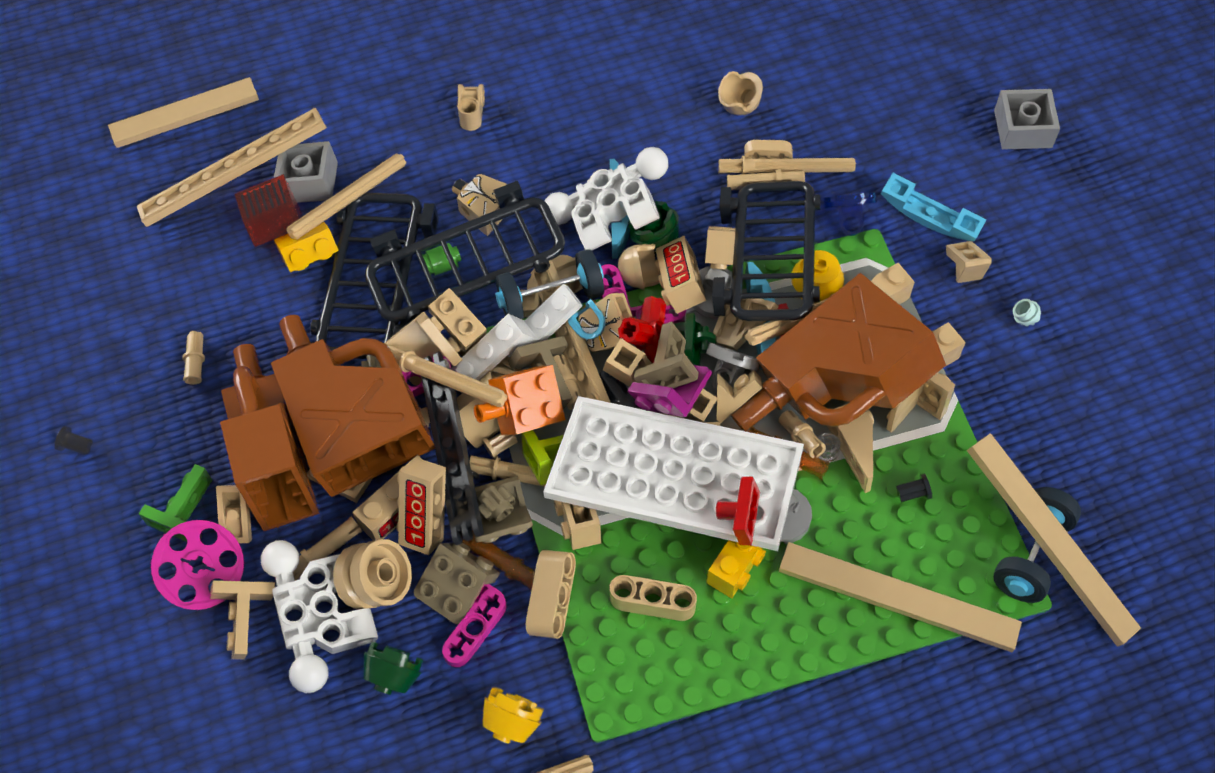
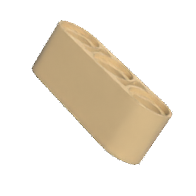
[526,550,576,639]
[610,575,697,621]

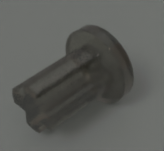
[55,426,93,455]

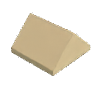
[457,371,500,448]

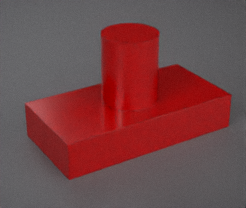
[716,476,760,546]

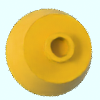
[791,250,844,304]
[482,687,544,743]

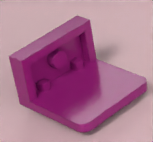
[627,365,712,417]

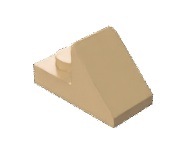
[946,241,992,283]
[716,370,762,424]
[216,485,252,543]

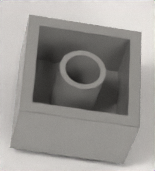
[994,89,1060,149]
[273,141,338,204]

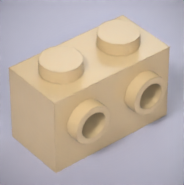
[554,500,601,550]

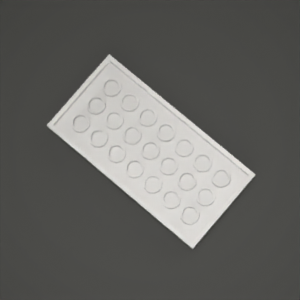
[543,396,804,551]

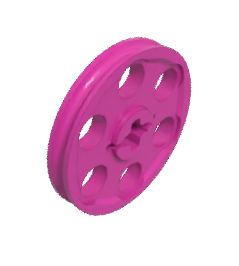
[151,520,244,610]

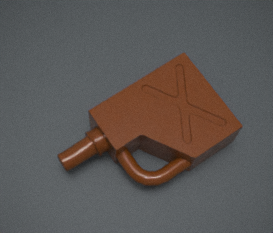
[731,273,946,432]
[271,315,435,497]
[220,344,320,531]

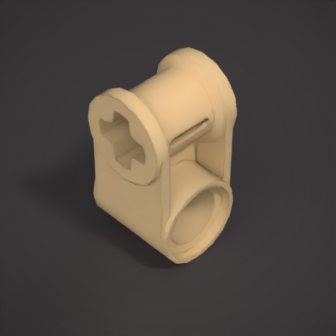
[457,84,485,131]

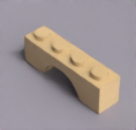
[603,339,718,422]

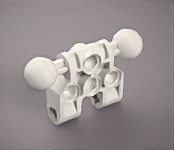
[545,147,668,251]
[261,540,378,693]

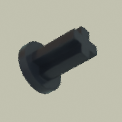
[896,473,932,502]

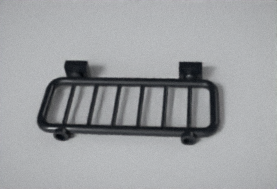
[365,180,565,323]
[712,181,821,321]
[311,192,439,359]

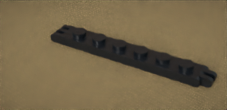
[421,351,484,546]

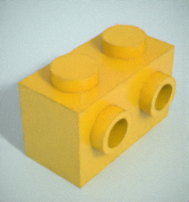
[273,222,339,272]
[707,540,766,599]

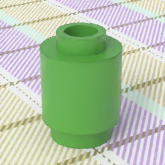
[423,243,461,276]

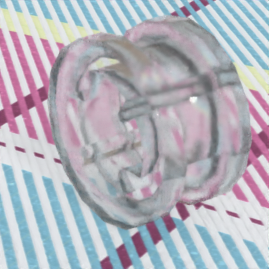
[817,433,841,462]

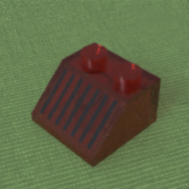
[235,174,303,247]

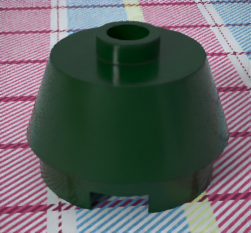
[628,201,679,254]
[363,641,424,695]

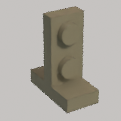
[634,321,699,388]
[508,336,572,409]

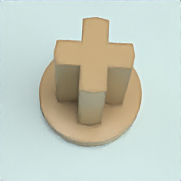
[482,433,518,460]

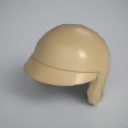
[718,71,763,116]
[618,244,660,290]

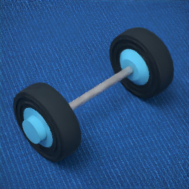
[495,249,604,319]
[993,487,1081,603]

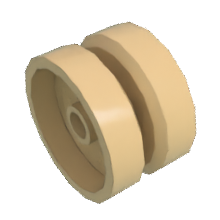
[333,539,412,610]

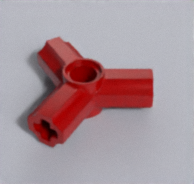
[618,296,666,364]

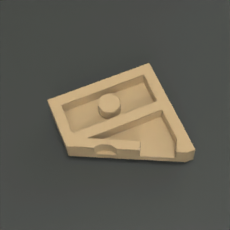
[713,299,779,350]

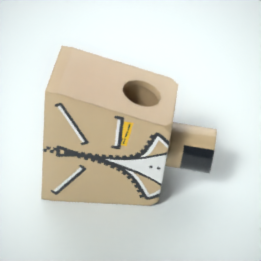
[452,174,507,236]
[579,293,633,352]

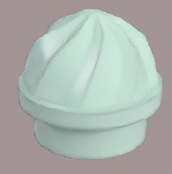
[1013,299,1041,326]

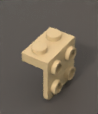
[385,312,463,386]
[886,373,955,433]

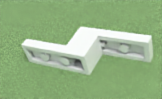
[451,284,583,380]

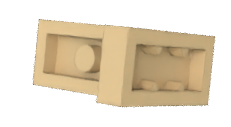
[210,581,275,659]

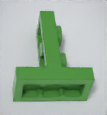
[139,464,212,542]

